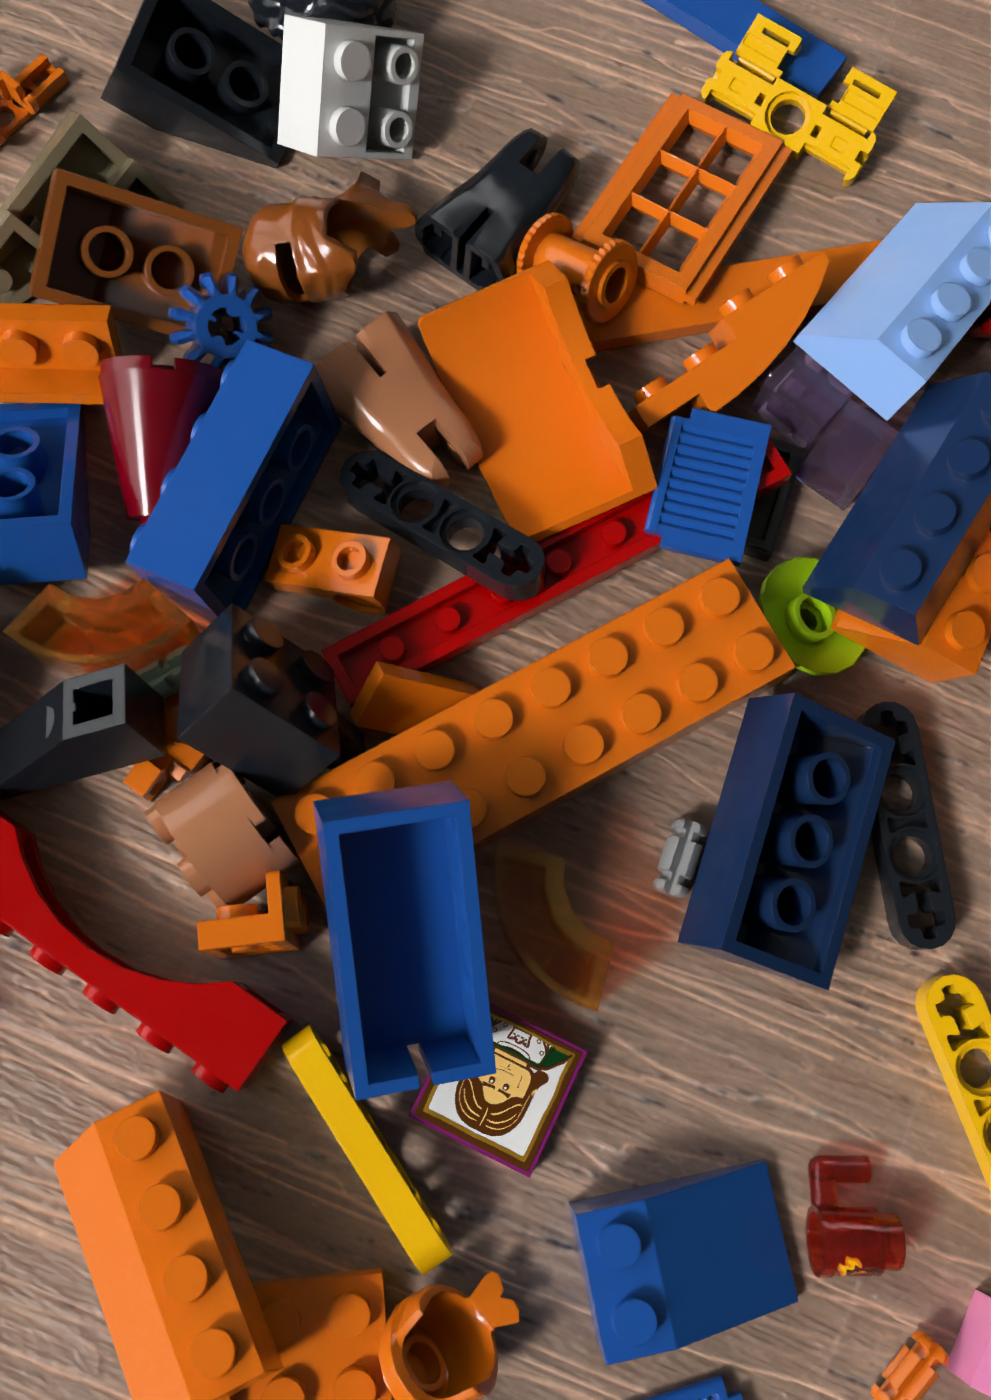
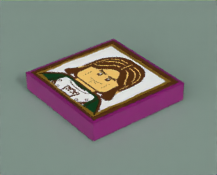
[408,1002,588,1178]

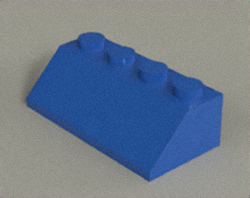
[125,339,342,623]

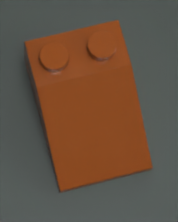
[27,168,243,336]

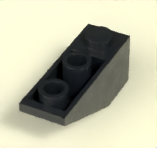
[0,663,166,801]

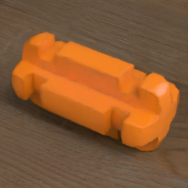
[870,1331,950,1400]

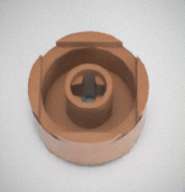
[144,761,301,908]

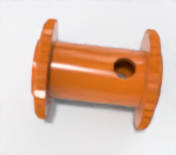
[516,212,638,324]

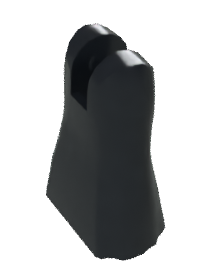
[415,128,580,290]

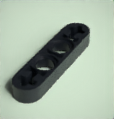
[340,451,547,601]
[856,701,956,950]

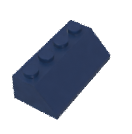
[802,371,991,646]
[677,693,896,991]

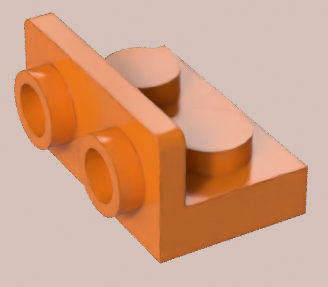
[0,303,123,405]
[197,870,310,960]

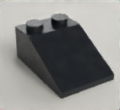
[101,0,286,168]

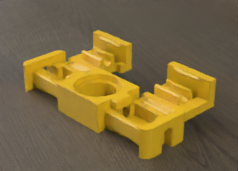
[701,13,897,187]

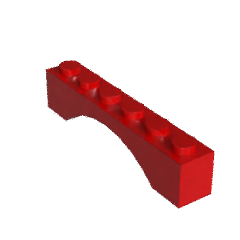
[0,810,295,1093]

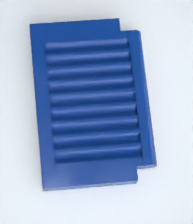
[644,408,772,567]

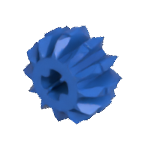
[168,272,274,369]

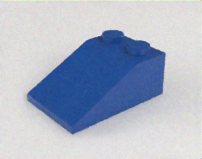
[0,403,90,585]
[568,1159,799,1366]

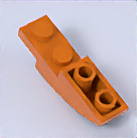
[628,251,830,434]

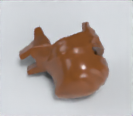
[242,171,418,304]

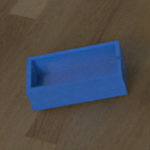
[313,780,496,1101]

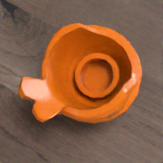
[378,1271,519,1400]

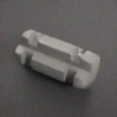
[652,818,707,899]

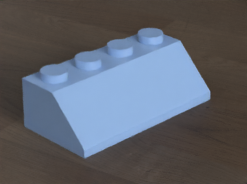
[793,202,991,421]

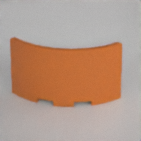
[418,260,658,542]

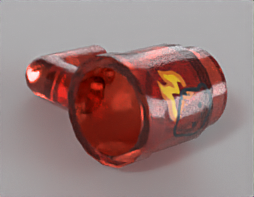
[805,1155,906,1278]

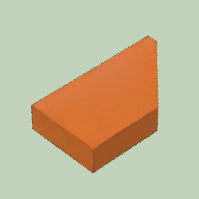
[350,661,479,734]

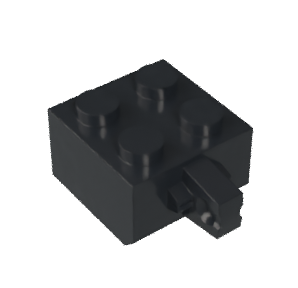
[177,603,365,796]

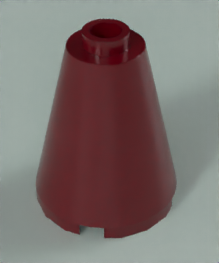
[98,355,223,526]

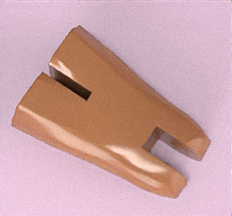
[315,311,483,488]

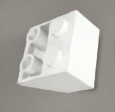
[277,14,424,160]

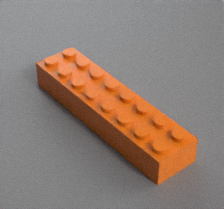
[271,558,796,907]

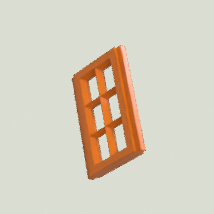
[571,93,793,306]

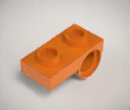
[264,524,402,615]

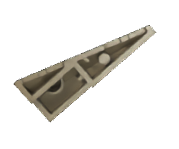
[0,110,178,303]

